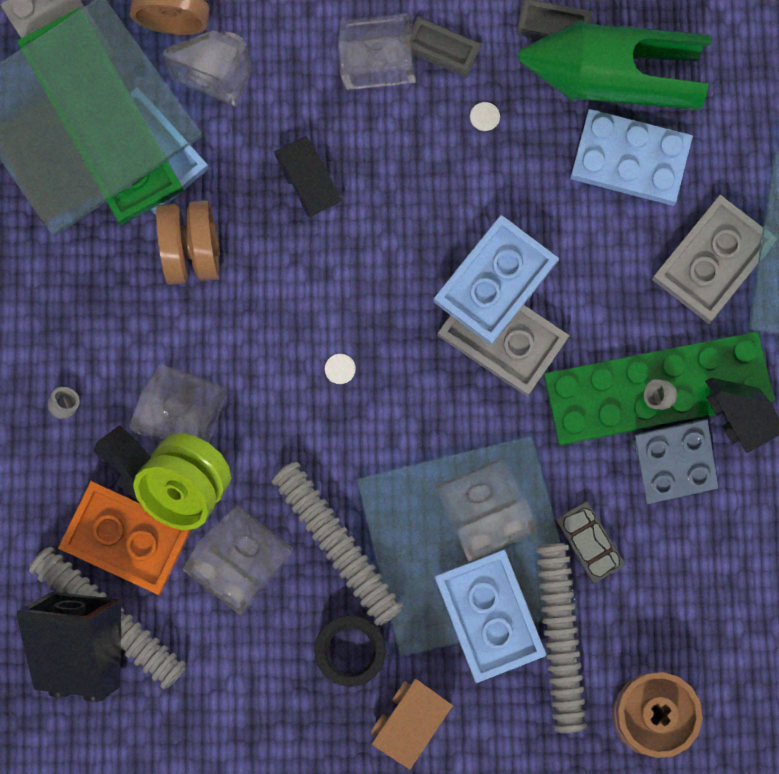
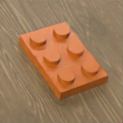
[58,481,192,596]

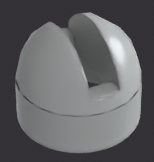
[644,379,677,410]
[48,387,80,419]

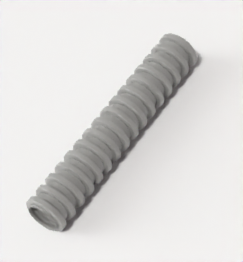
[272,462,403,626]
[535,543,588,733]
[29,547,186,689]

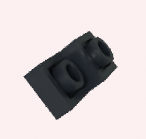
[273,136,342,217]
[93,425,151,502]

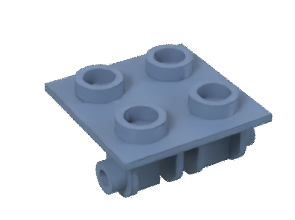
[632,419,718,504]

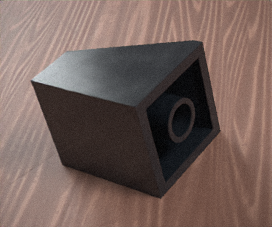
[17,592,121,702]

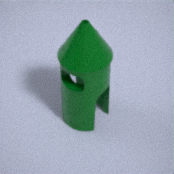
[518,19,711,110]

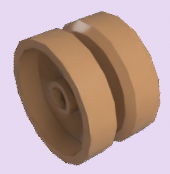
[129,0,210,35]
[156,199,220,285]
[611,672,703,758]

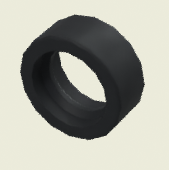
[314,614,386,687]

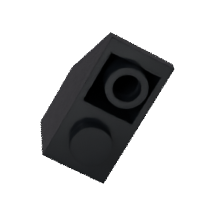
[705,378,779,453]

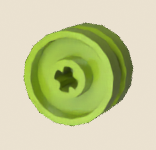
[133,433,231,530]

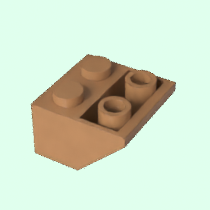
[370,679,453,770]

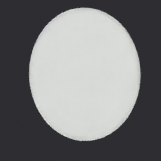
[470,102,500,131]
[325,354,355,384]

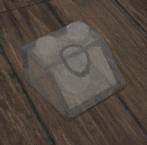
[338,13,416,90]
[163,30,253,106]
[129,364,229,443]
[434,458,537,562]
[182,505,294,615]

